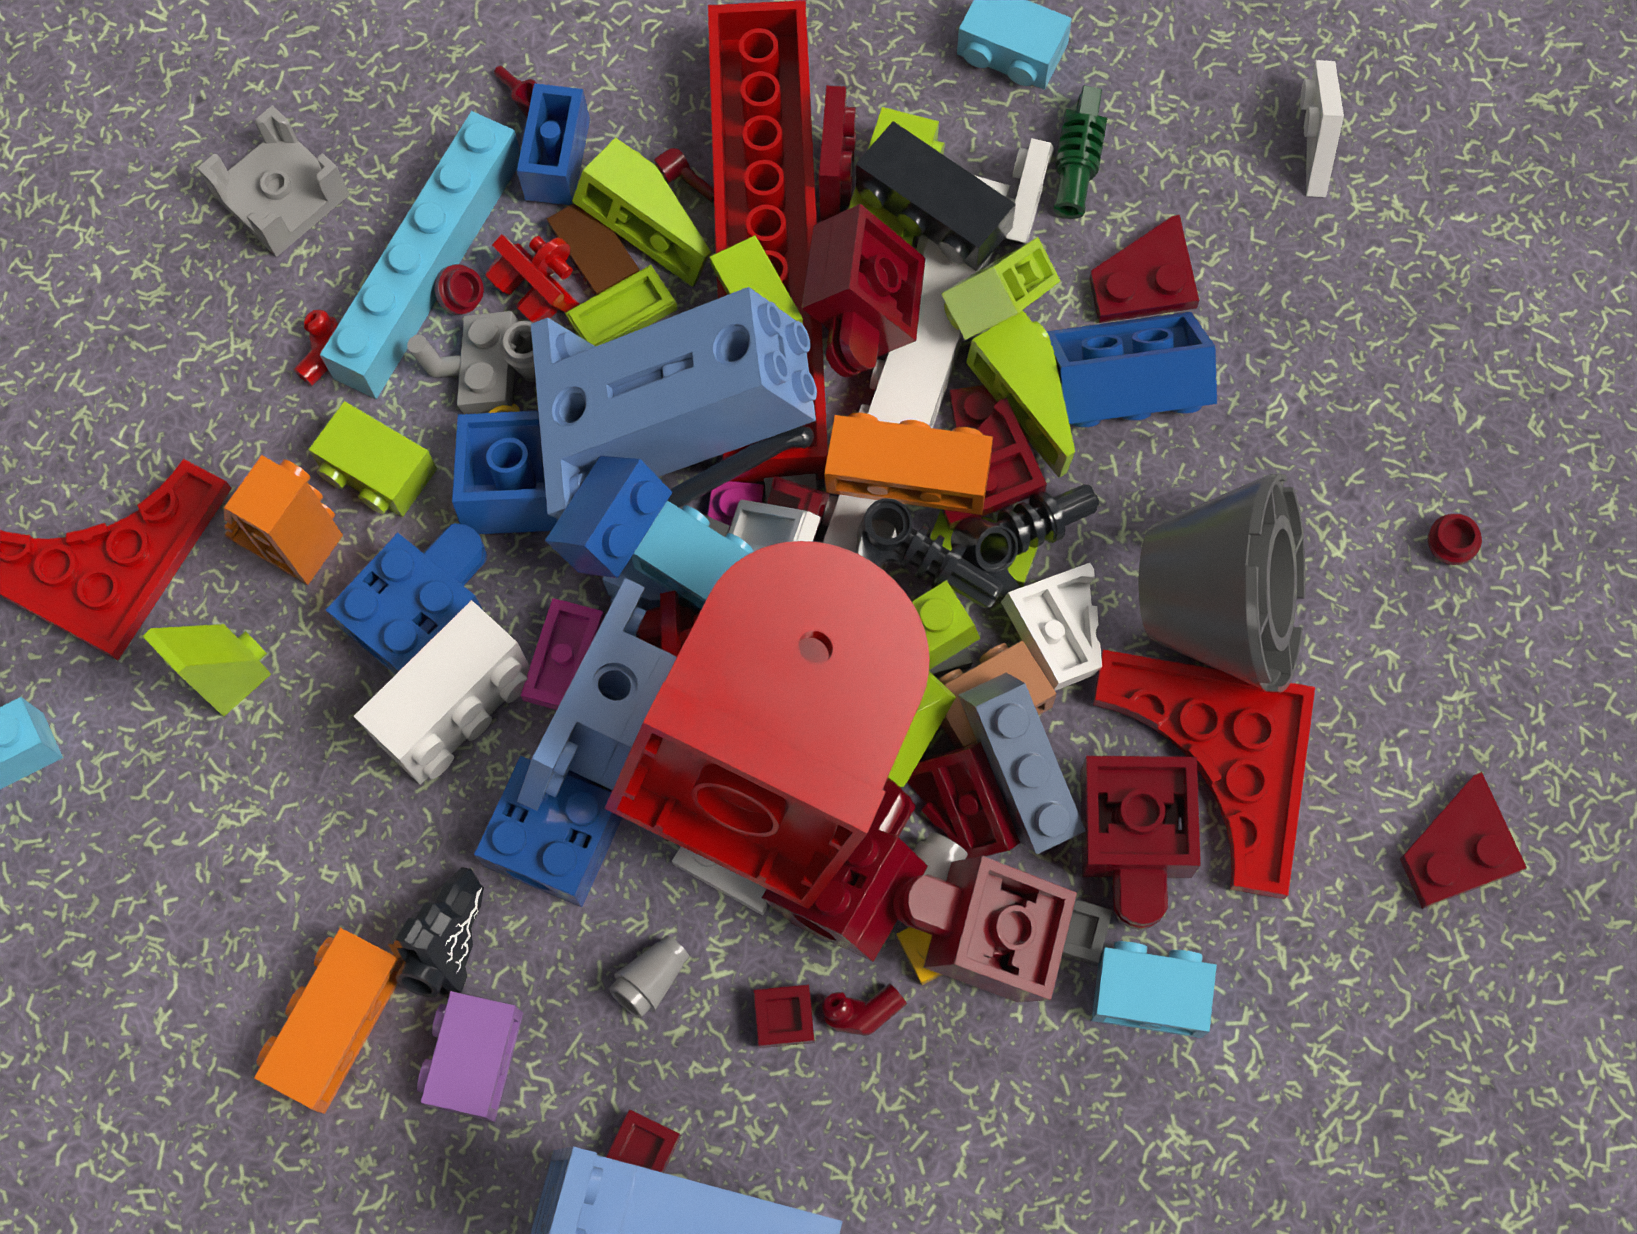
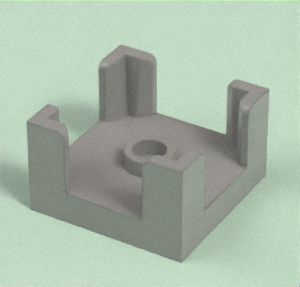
[197,105,350,257]

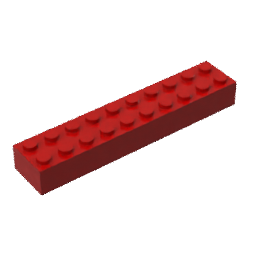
[708,0,828,483]

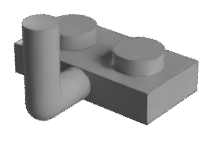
[407,311,518,414]

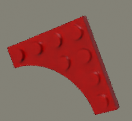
[0,459,232,661]
[1093,649,1315,899]

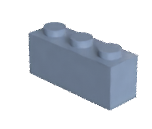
[958,672,1086,854]

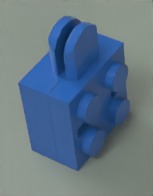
[326,523,487,675]
[474,755,622,907]

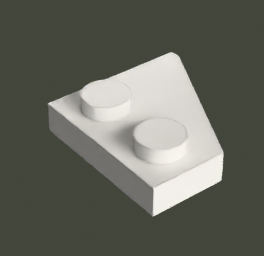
[1300,60,1344,197]

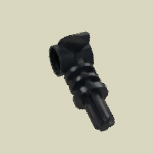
[951,484,1099,599]
[855,498,1003,609]

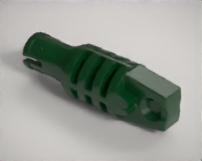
[1053,85,1108,219]

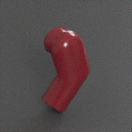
[822,983,907,1036]

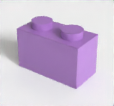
[417,991,523,1122]

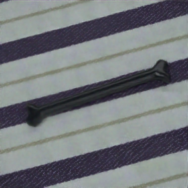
[667,426,815,508]

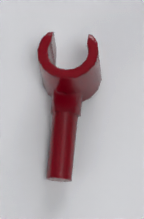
[494,65,537,118]
[654,148,714,202]

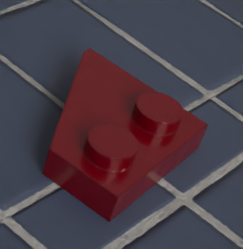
[1089,215,1200,323]
[1400,772,1527,909]

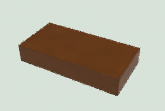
[546,203,640,296]

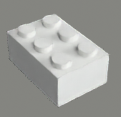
[354,600,530,785]

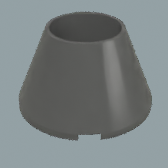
[1138,474,1306,692]

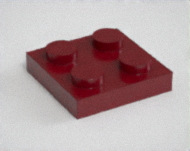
[819,85,856,222]

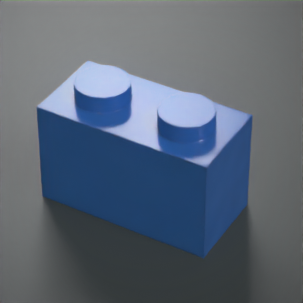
[517,83,590,205]
[545,456,672,578]

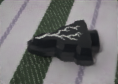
[388,867,484,998]

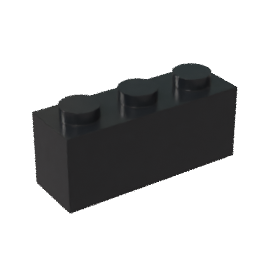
[856,121,1016,271]

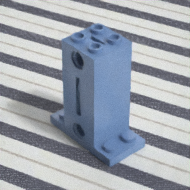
[531,287,817,519]
[517,578,677,811]
[530,1146,843,1234]

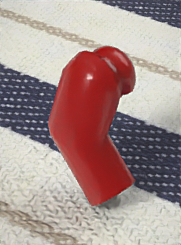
[293,309,339,387]

